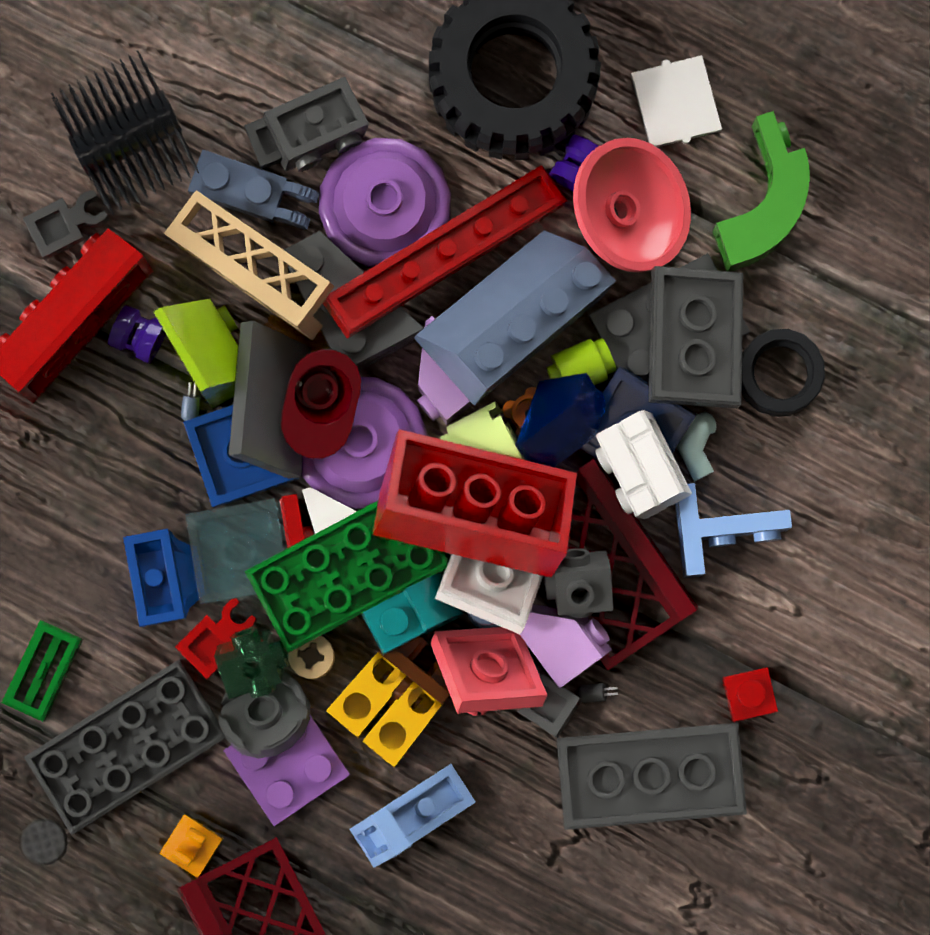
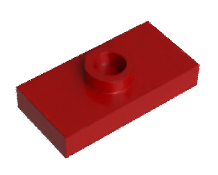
[279,494,314,548]

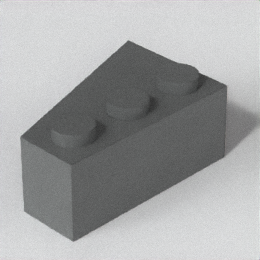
[284,231,424,371]

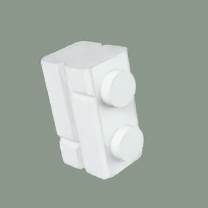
[595,410,692,519]

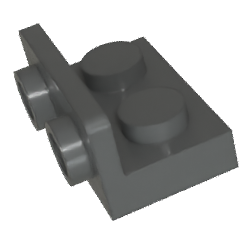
[263,77,369,172]

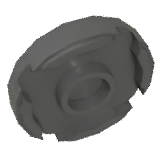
[219,670,310,758]

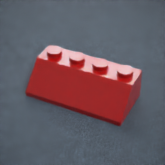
[0,228,153,404]
[373,429,577,578]

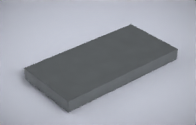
[556,723,747,830]

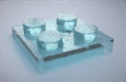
[185,498,285,605]

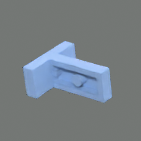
[675,483,792,578]
[349,764,475,868]

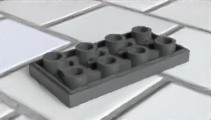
[24,659,226,835]

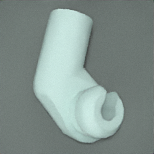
[677,412,717,482]

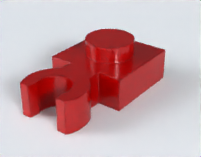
[175,598,257,680]

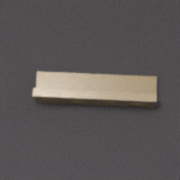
[164,190,335,340]

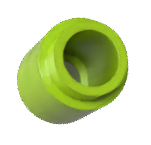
[546,338,617,397]

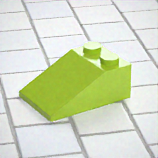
[154,299,239,409]

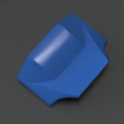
[123,528,206,628]

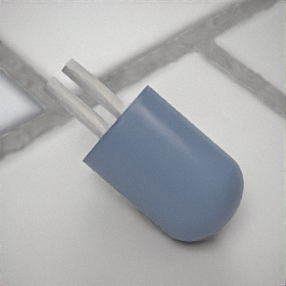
[181,382,201,421]

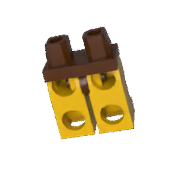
[326,636,450,768]

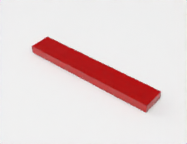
[323,165,567,339]

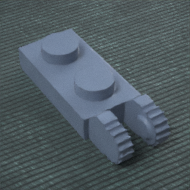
[188,150,320,230]

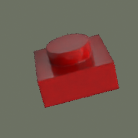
[722,667,778,722]

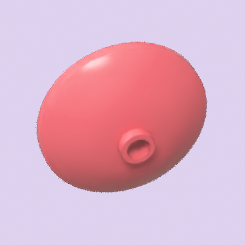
[573,138,691,272]

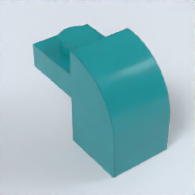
[362,573,463,655]

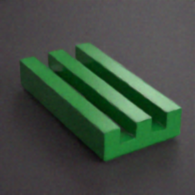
[1,620,83,722]

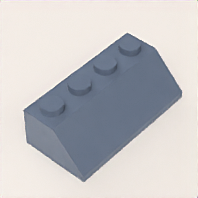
[414,230,616,406]

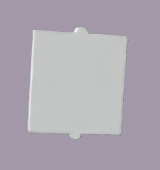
[631,55,722,147]

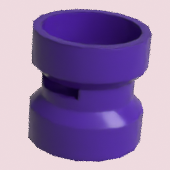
[549,135,598,192]
[107,304,166,364]

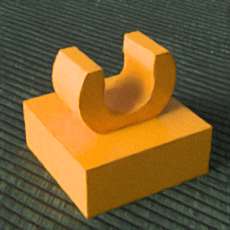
[159,814,224,878]

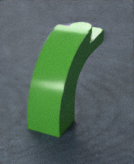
[713,111,810,272]

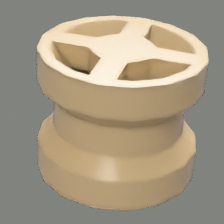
[288,636,335,679]

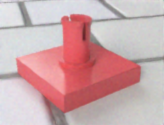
[430,627,547,716]

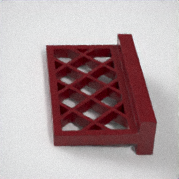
[567,459,699,670]
[177,837,326,935]

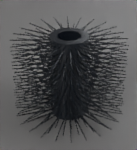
[51,51,199,215]

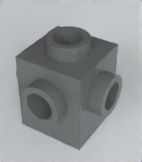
[544,548,613,618]

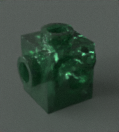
[214,627,289,699]

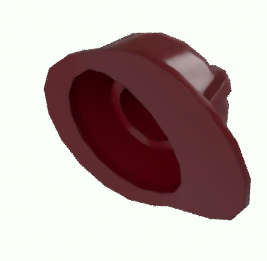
[281,349,361,459]

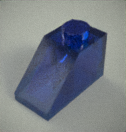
[515,373,606,467]

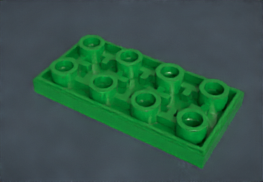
[245,501,449,653]

